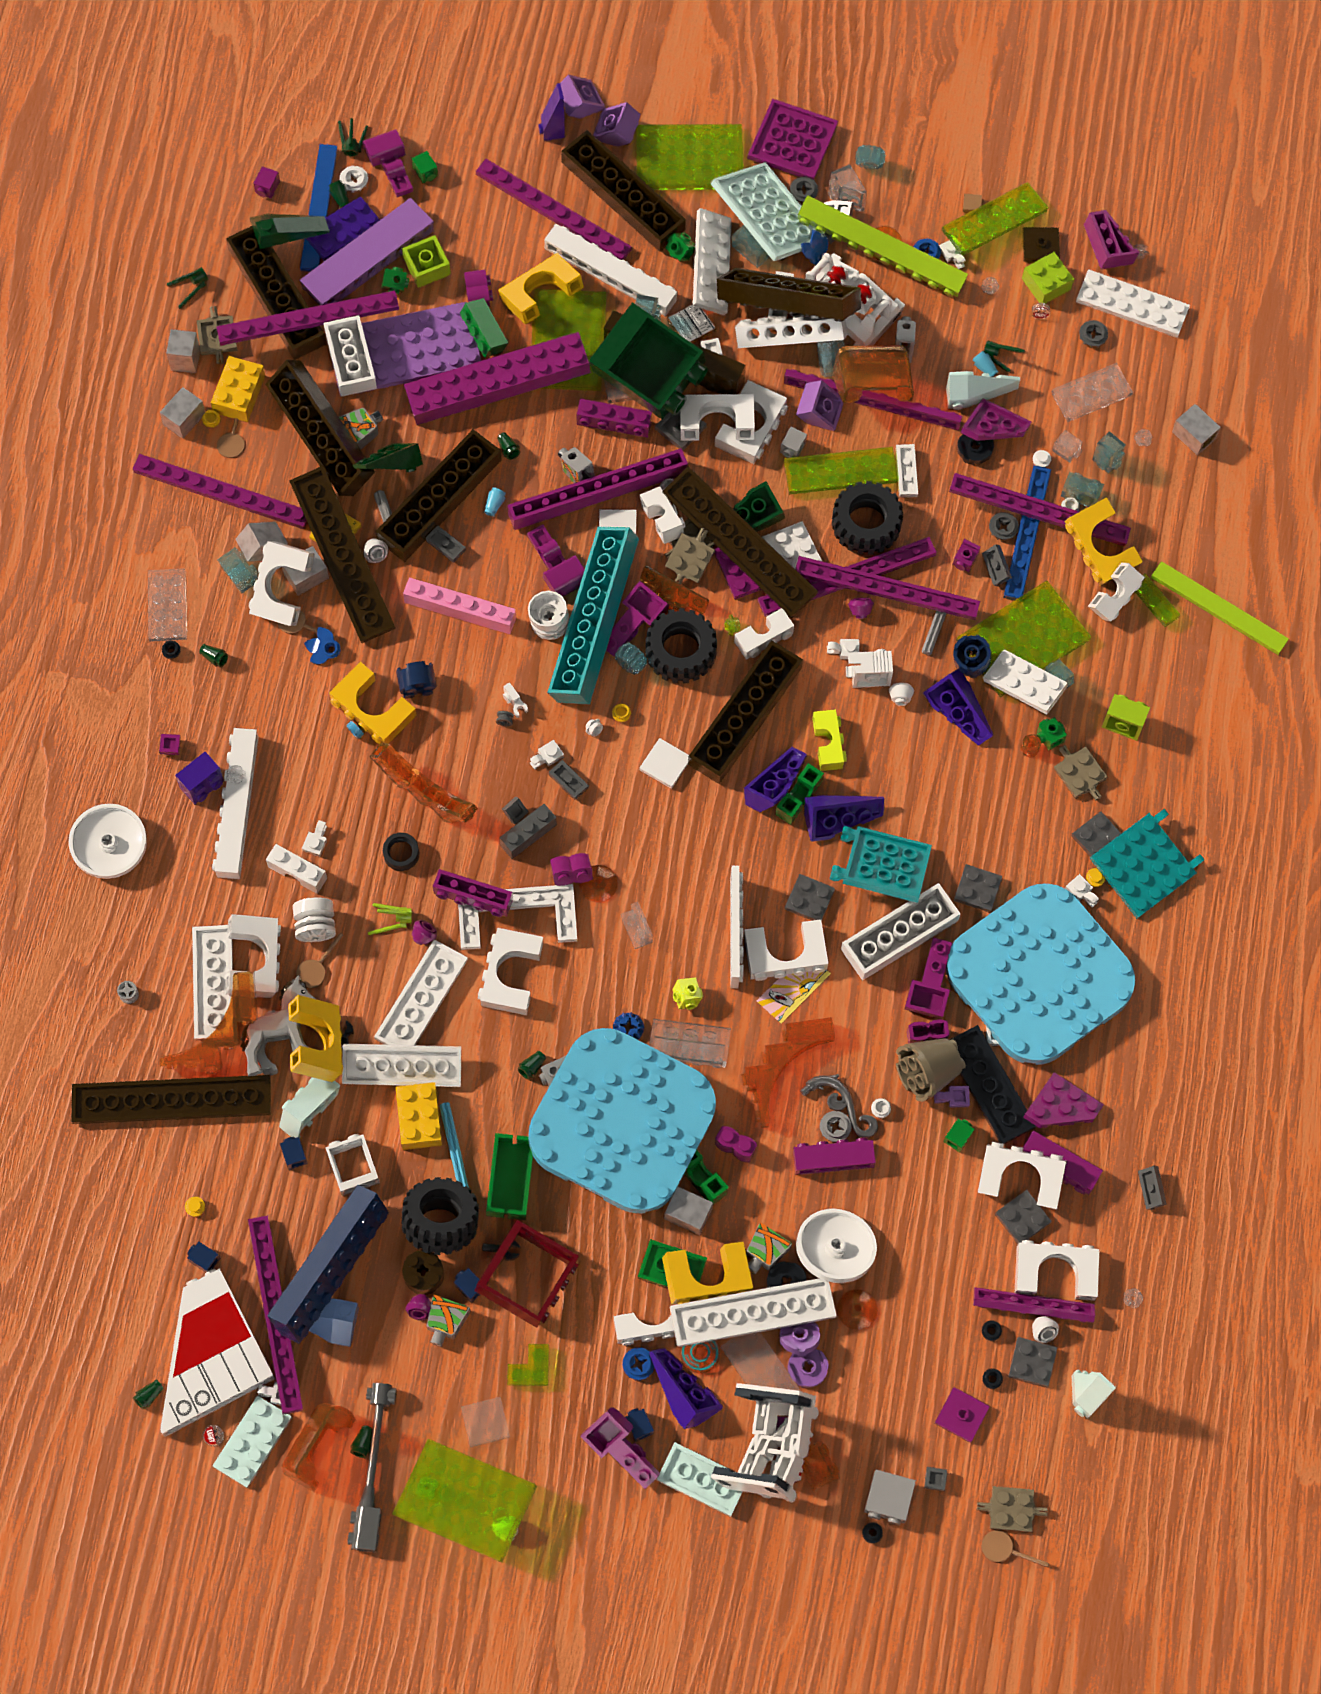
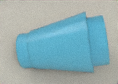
[973,351,998,377]
[484,488,506,517]

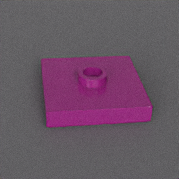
[934,1387,990,1443]

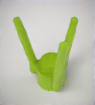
[368,903,412,935]

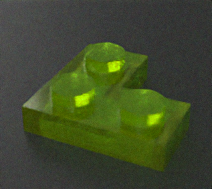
[507,1344,549,1386]

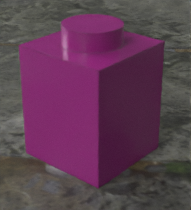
[253,166,280,199]

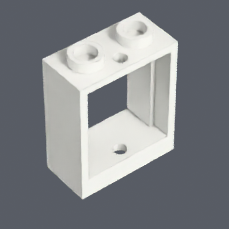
[325,1134,380,1196]

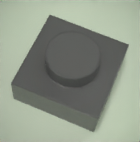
[502,797,529,824]
[924,1467,947,1491]

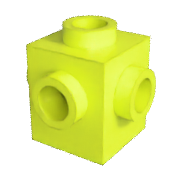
[672,977,703,1010]

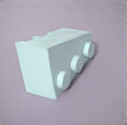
[279,1077,340,1139]

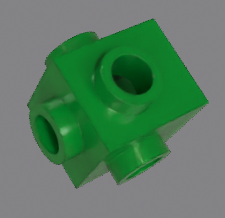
[665,232,695,261]
[381,267,409,294]
[1036,717,1067,751]

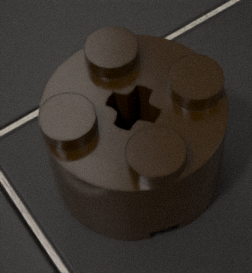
[402,1250,444,1295]

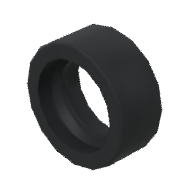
[382,832,420,871]

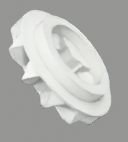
[340,166,368,193]

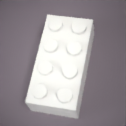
[324,315,377,397]

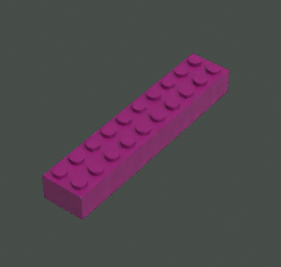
[404,332,591,425]

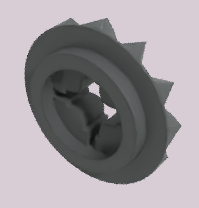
[790,177,818,202]
[1079,320,1108,347]
[989,512,1019,541]

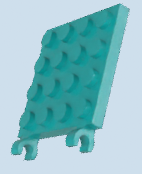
[1090,809,1204,919]
[830,826,932,903]

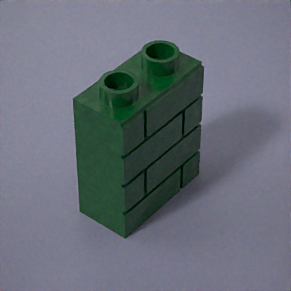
[589,302,709,420]

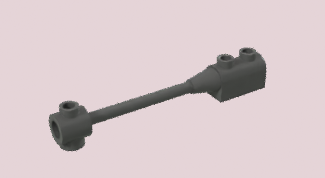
[348,1383,397,1553]

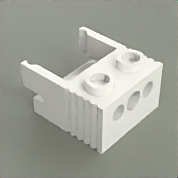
[845,649,893,688]

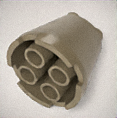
[896,1038,965,1102]

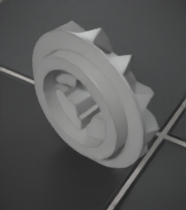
[820,1111,851,1142]

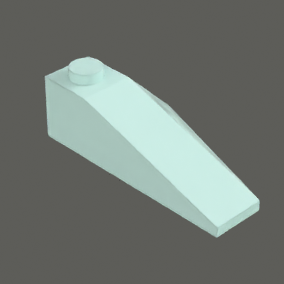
[946,371,1020,410]
[1071,1369,1116,1419]

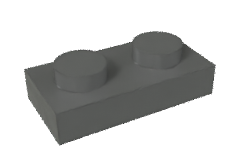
[426,525,466,563]
[982,544,1012,586]
[549,760,589,800]
[1138,1166,1167,1210]

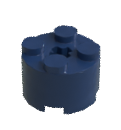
[953,635,991,678]
[396,661,437,699]

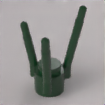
[338,118,368,157]
[167,267,208,309]
[983,340,1025,372]

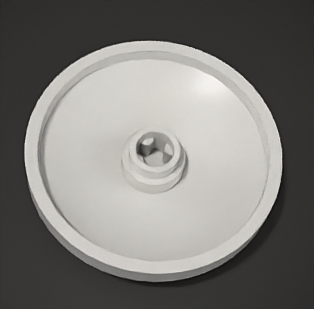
[69,804,147,879]
[796,1209,877,1283]

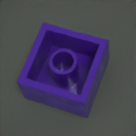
[175,752,224,805]

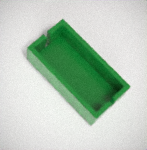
[486,1133,533,1220]

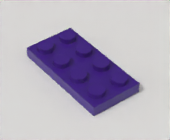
[306,196,380,261]

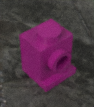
[953,539,981,572]

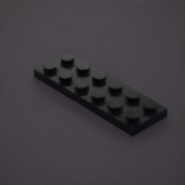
[949,1025,1036,1144]

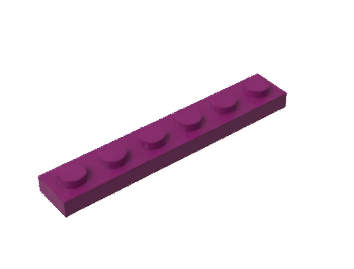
[973,1287,1095,1323]

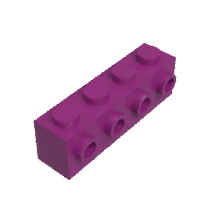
[577,399,652,438]
[433,869,513,917]

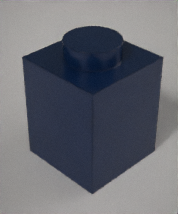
[280,1137,308,1170]
[187,1241,221,1273]
[454,1268,480,1303]
[625,1408,654,1443]

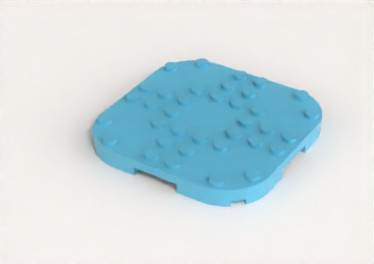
[946,884,1135,1065]
[528,1028,716,1214]

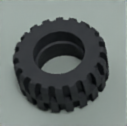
[832,481,903,555]
[646,608,717,684]
[401,1177,479,1255]

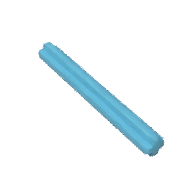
[439,1102,469,1188]

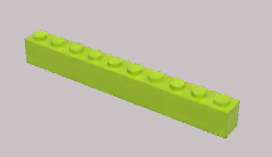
[797,195,968,297]

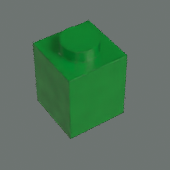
[412,151,438,183]
[943,1118,975,1153]

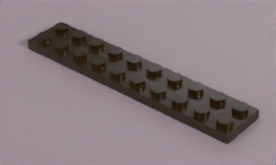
[289,466,396,643]
[662,466,818,619]
[71,1075,271,1124]

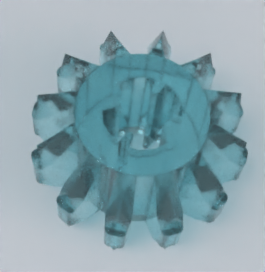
[855,145,885,170]
[615,643,647,675]

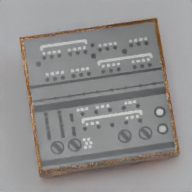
[667,304,717,343]

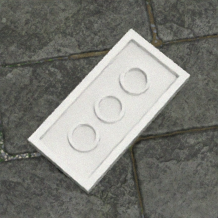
[983,650,1068,715]

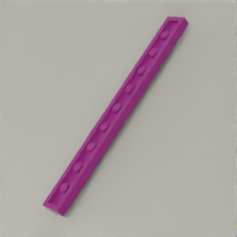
[476,159,632,260]
[216,291,399,346]
[784,369,962,431]
[132,454,307,530]
[949,473,1131,547]
[758,537,937,617]
[795,556,980,620]
[248,1216,303,1415]

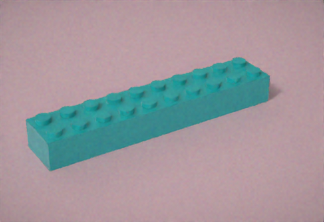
[547,527,639,704]

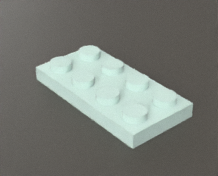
[213,1395,292,1488]
[657,1442,743,1517]

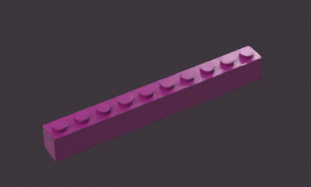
[508,448,688,530]

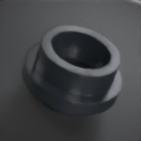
[162,641,181,659]
[981,1320,1002,1341]
[982,1368,1003,1389]
[862,1522,883,1544]

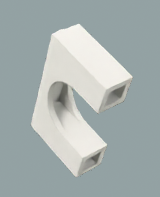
[715,380,788,464]
[680,394,755,441]
[249,541,315,626]
[225,914,281,998]
[744,920,828,981]
[478,928,544,1015]
[978,1142,1067,1209]
[1015,1240,1099,1301]

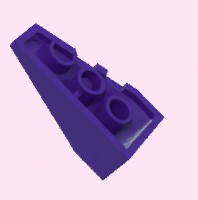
[538,83,565,141]
[923,669,994,746]
[744,747,807,812]
[804,795,884,842]
[649,1348,723,1429]

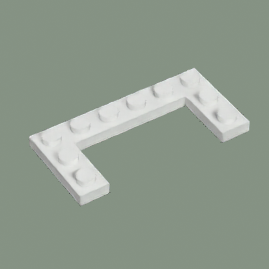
[458,884,577,950]

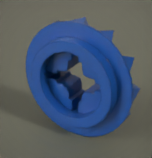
[913,239,941,259]
[613,1012,644,1040]
[622,1348,654,1381]

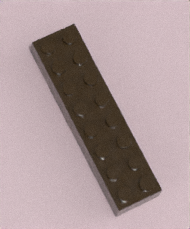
[561,130,686,252]
[226,226,326,360]
[717,268,861,322]
[604,310,746,394]
[266,360,375,496]
[375,429,502,562]
[688,640,803,784]

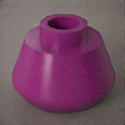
[848,598,874,619]
[412,920,437,945]
[406,1294,431,1320]

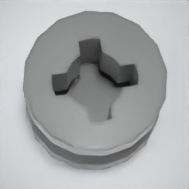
[117,981,139,1004]

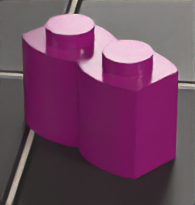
[464,270,493,307]
[550,853,593,886]
[907,1020,949,1043]
[715,1126,757,1162]

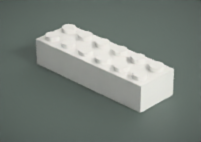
[841,883,960,981]

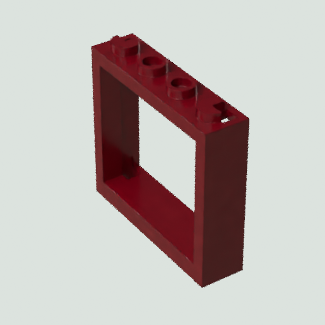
[474,1220,579,1328]

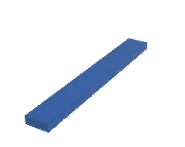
[300,144,338,272]
[1003,465,1051,602]

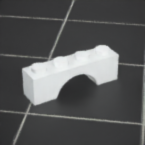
[614,1313,675,1346]

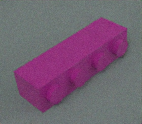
[1023,1131,1103,1195]
[793,1138,876,1175]

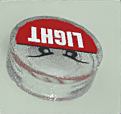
[1032,303,1050,319]
[203,1425,224,1447]

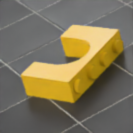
[498,253,584,325]
[1065,497,1143,586]
[329,662,417,747]
[288,995,343,1082]
[662,1242,753,1305]

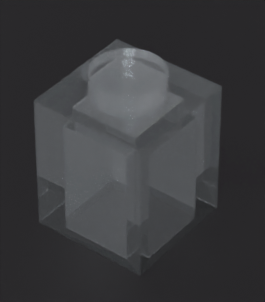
[1052,430,1083,463]

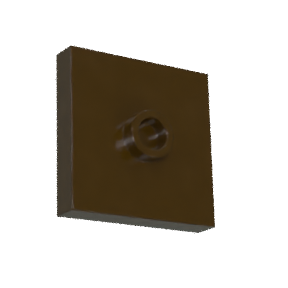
[1022,227,1060,262]

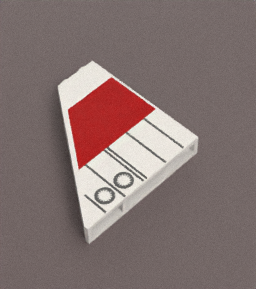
[160,1269,275,1437]

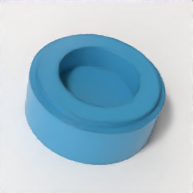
[346,721,364,739]

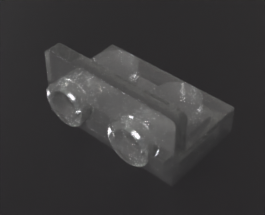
[621,902,653,949]

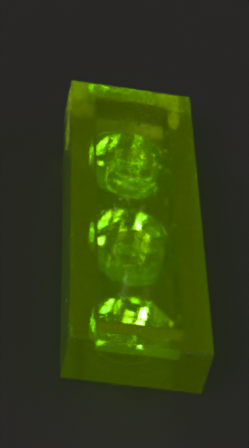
[1134,573,1181,627]

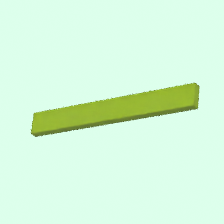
[1151,561,1289,655]

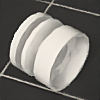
[528,591,570,640]
[293,897,336,942]

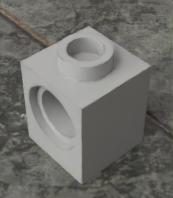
[780,427,807,460]

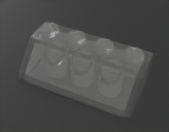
[649,1019,731,1068]

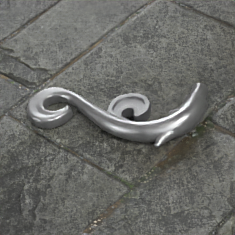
[800,1074,878,1138]

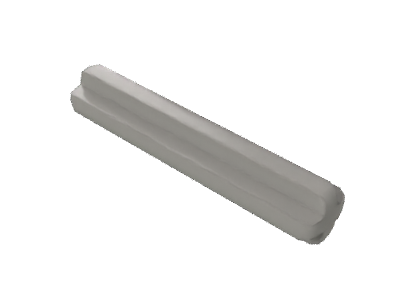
[374,490,392,522]
[922,611,946,655]

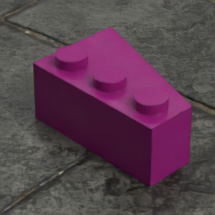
[1084,210,1140,269]

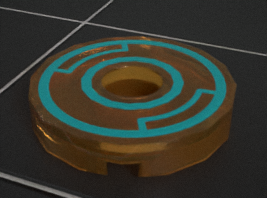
[680,1340,720,1373]

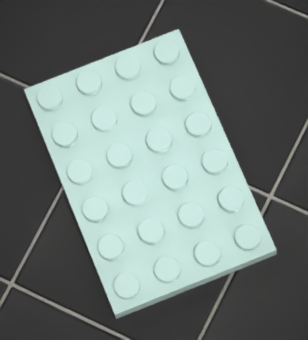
[711,162,828,261]

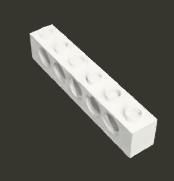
[735,315,847,348]

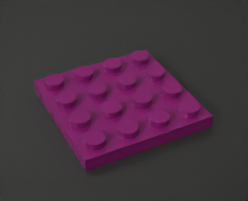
[747,98,838,180]

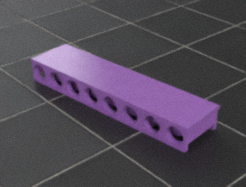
[300,198,434,305]

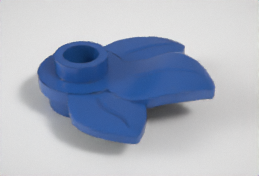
[801,230,829,265]
[304,627,341,664]

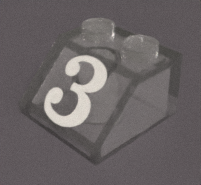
[828,164,867,212]

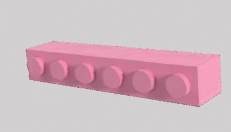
[403,578,516,634]

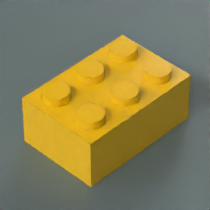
[211,356,266,422]
[396,1082,442,1150]

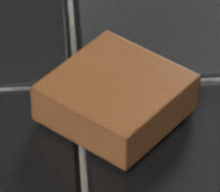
[963,194,982,214]

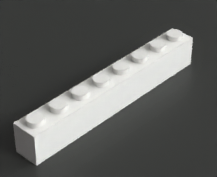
[544,224,677,317]
[212,728,259,879]

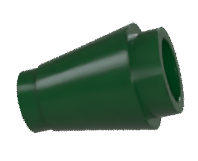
[329,180,349,209]
[497,432,520,460]
[199,644,228,667]
[517,1051,546,1079]
[133,1380,164,1410]
[350,1425,373,1458]

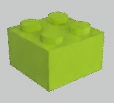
[402,235,451,288]
[1022,252,1074,306]
[1102,694,1150,741]

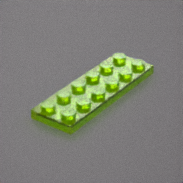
[942,182,1048,256]
[784,447,898,495]

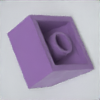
[561,75,606,118]
[593,102,641,147]
[796,380,845,431]

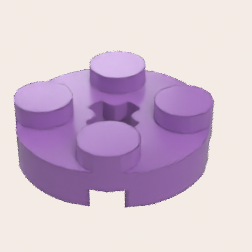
[780,1322,820,1357]
[787,1349,828,1388]

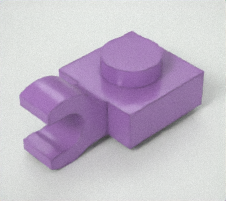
[934,1086,970,1107]

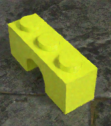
[812,709,847,771]

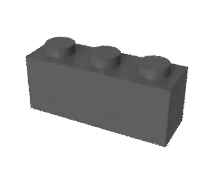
[499,804,557,859]

